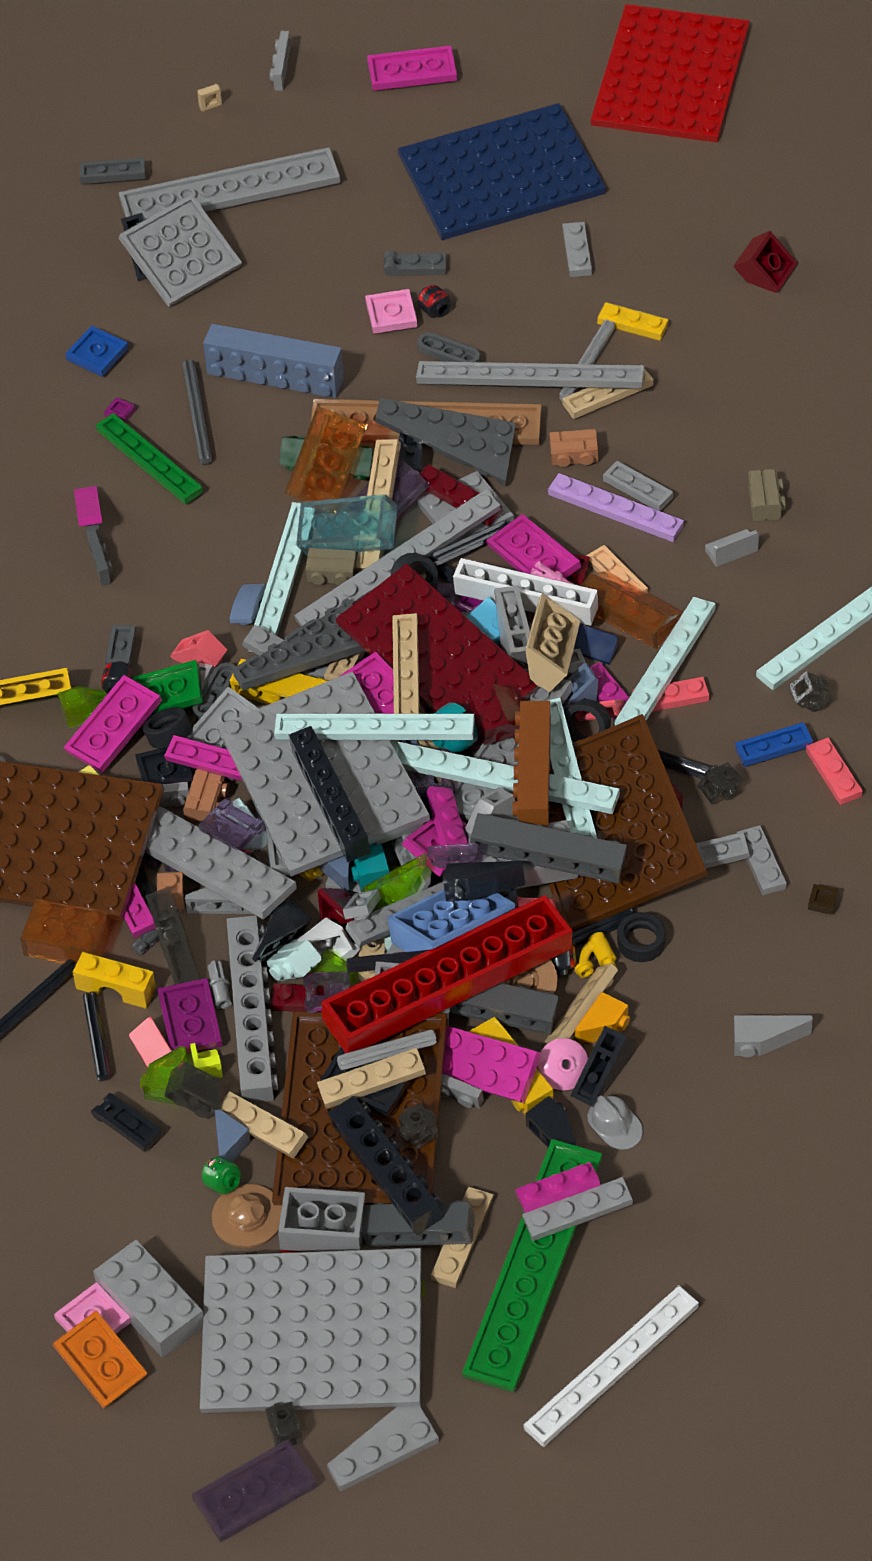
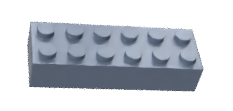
[203,324,344,398]

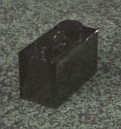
[164,1061,228,1119]

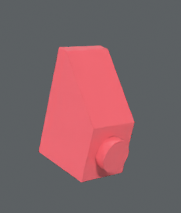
[170,630,227,669]

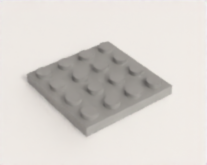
[118,194,242,307]

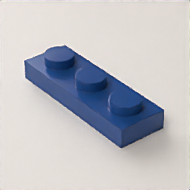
[735,722,813,767]

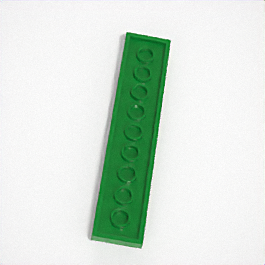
[462,1139,602,1393]

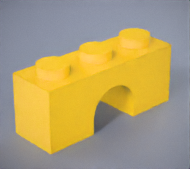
[73,952,156,1009]

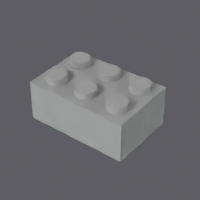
[278,1187,366,1252]

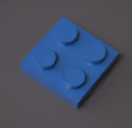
[65,326,129,377]

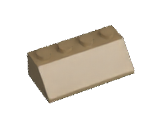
[525,593,581,692]

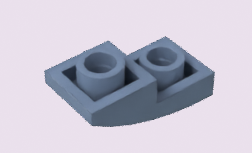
[229,584,266,625]

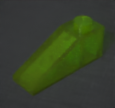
[361,853,428,913]

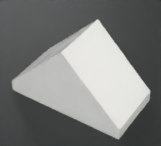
[297,918,354,958]

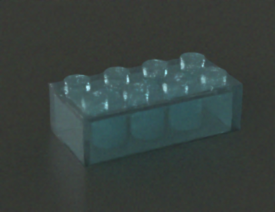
[296,494,398,556]

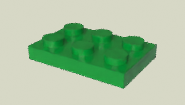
[132,660,203,718]

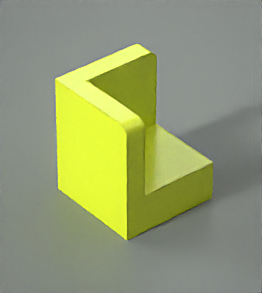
[190,1043,223,1082]

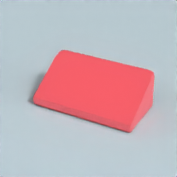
[570,700,625,721]
[129,1017,175,1074]

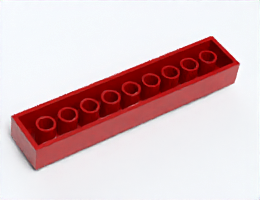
[322,895,572,1053]

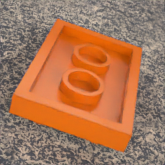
[52,1310,148,1409]

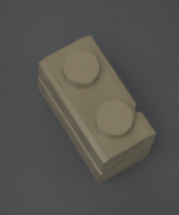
[748,469,785,521]
[306,548,357,585]

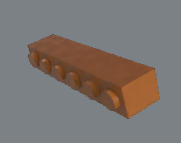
[512,701,551,826]

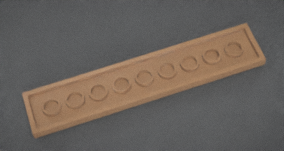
[310,399,541,445]

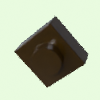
[808,884,838,915]

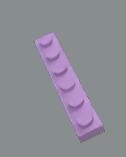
[548,473,684,542]

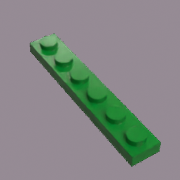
[96,413,203,505]

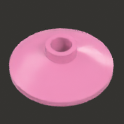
[537,1038,588,1091]

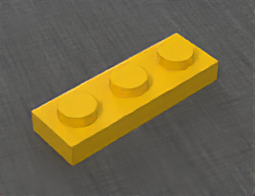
[597,302,668,341]

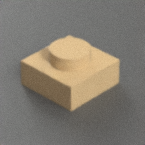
[197,84,222,111]

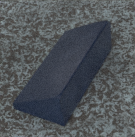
[573,624,619,665]

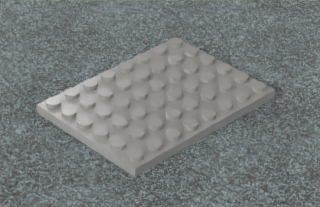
[217,671,430,876]
[200,1248,422,1413]

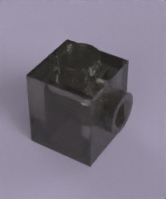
[265,1401,302,1450]

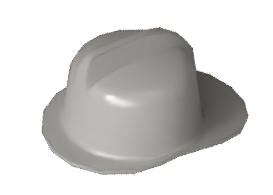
[587,1095,643,1150]

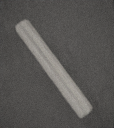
[337,1030,436,1070]

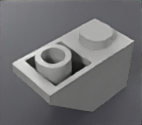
[464,787,518,837]

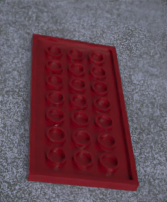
[336,564,540,738]

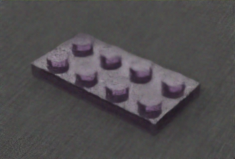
[192,1439,317,1542]

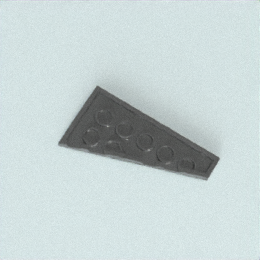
[375,398,516,486]
[233,597,366,690]

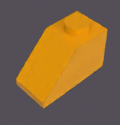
[575,992,630,1045]

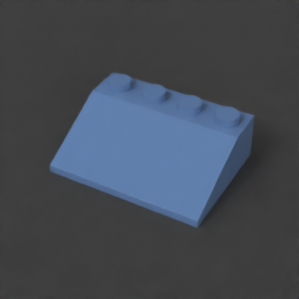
[387,889,515,952]

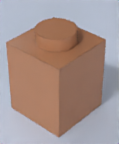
[157,872,185,911]

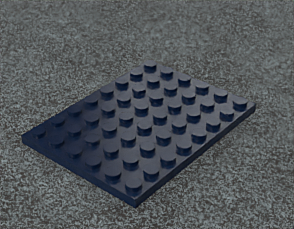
[398,103,606,240]

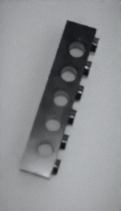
[288,726,371,863]
[328,1096,443,1236]

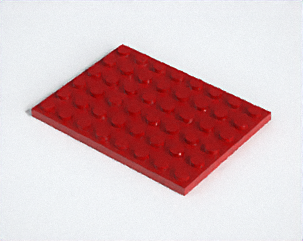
[591,4,749,143]

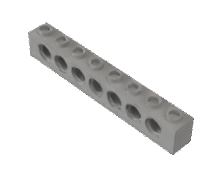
[226,915,278,1103]

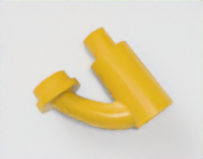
[574,932,617,978]

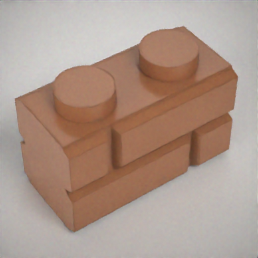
[549,429,598,467]
[183,769,229,826]

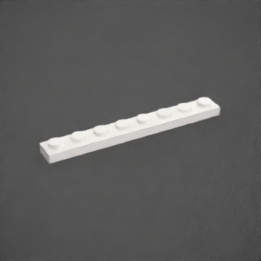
[524,1286,699,1447]

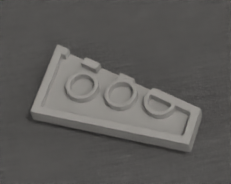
[327,1406,439,1492]

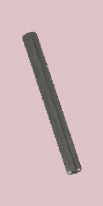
[182,359,212,465]

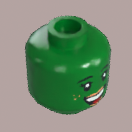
[202,1156,241,1195]

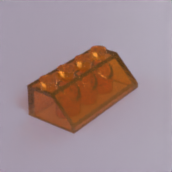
[285,406,367,512]
[581,571,683,649]

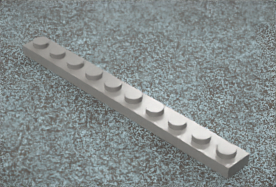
[416,361,645,388]
[294,489,500,627]

